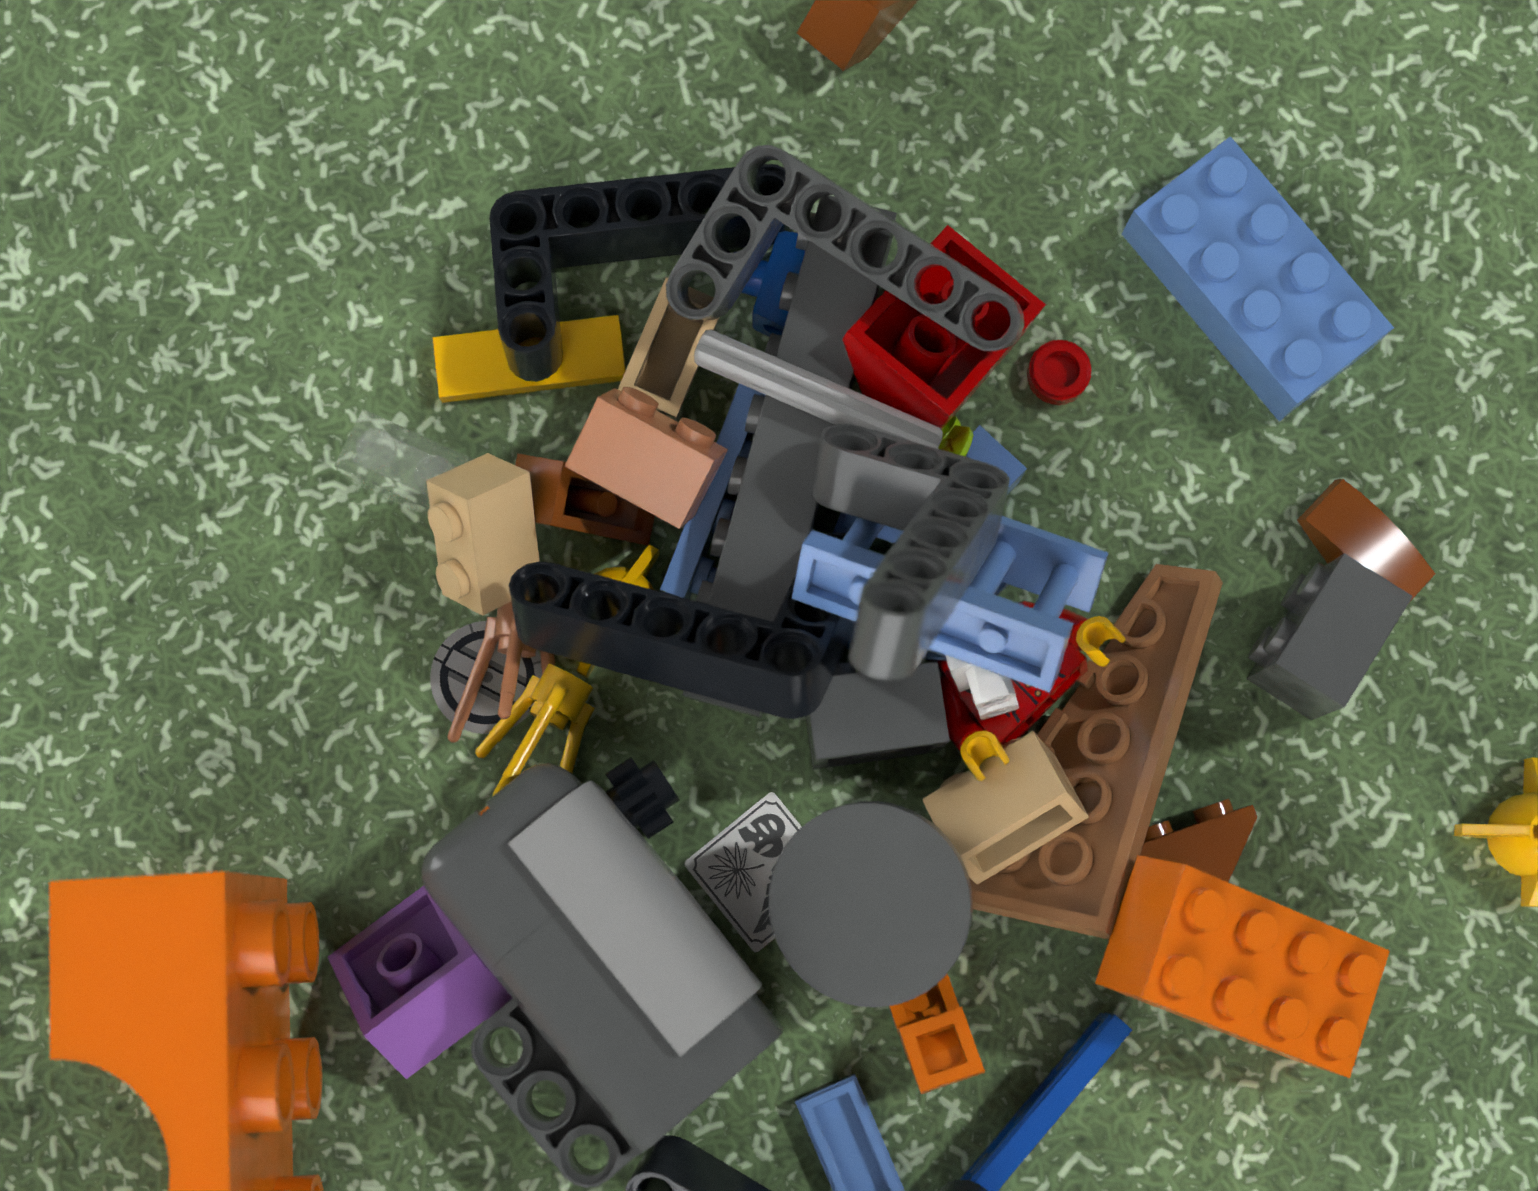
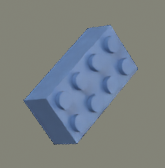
[1122,136,1394,422]

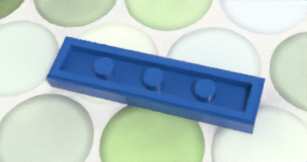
[960,1012,1132,1191]

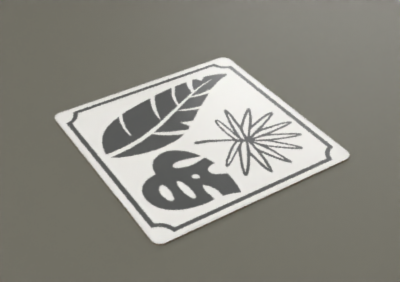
[685,792,802,952]

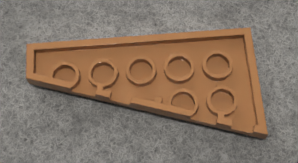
[969,564,1223,940]

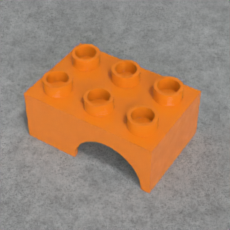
[49,871,324,1191]

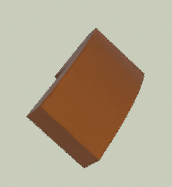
[1297,479,1435,603]

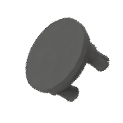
[769,801,973,1007]

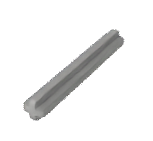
[694,330,943,449]

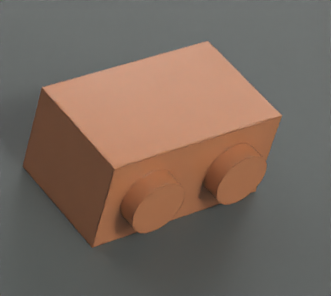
[565,387,728,529]

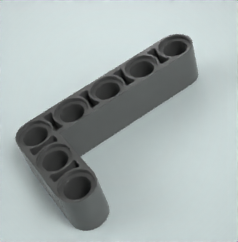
[666,145,1024,351]
[812,424,1010,680]

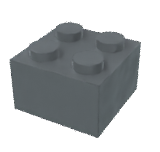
[1246,553,1413,720]
[805,662,949,770]

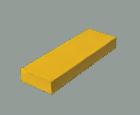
[433,315,626,403]

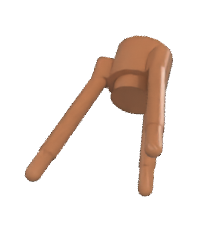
[447,602,556,743]

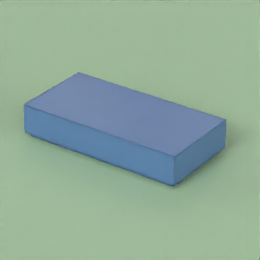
[795,1074,905,1191]

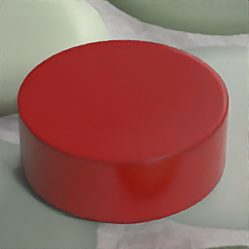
[1027,340,1092,405]

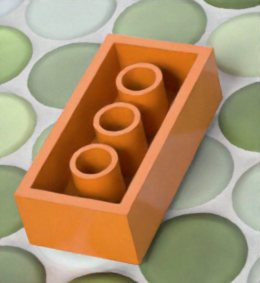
[1095,855,1390,1078]

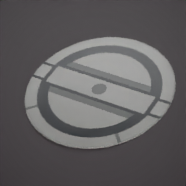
[430,621,542,734]

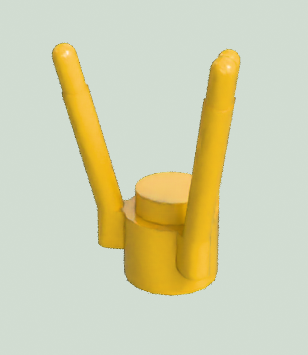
[475,664,595,796]

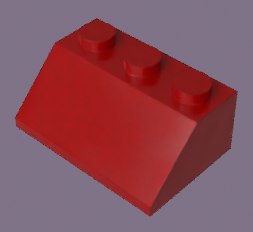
[842,225,1046,430]

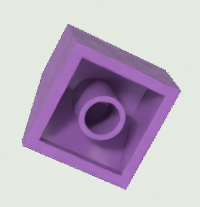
[328,886,513,1079]

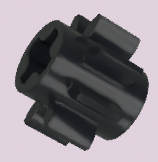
[605,757,680,839]

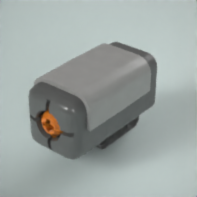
[421,763,783,1188]

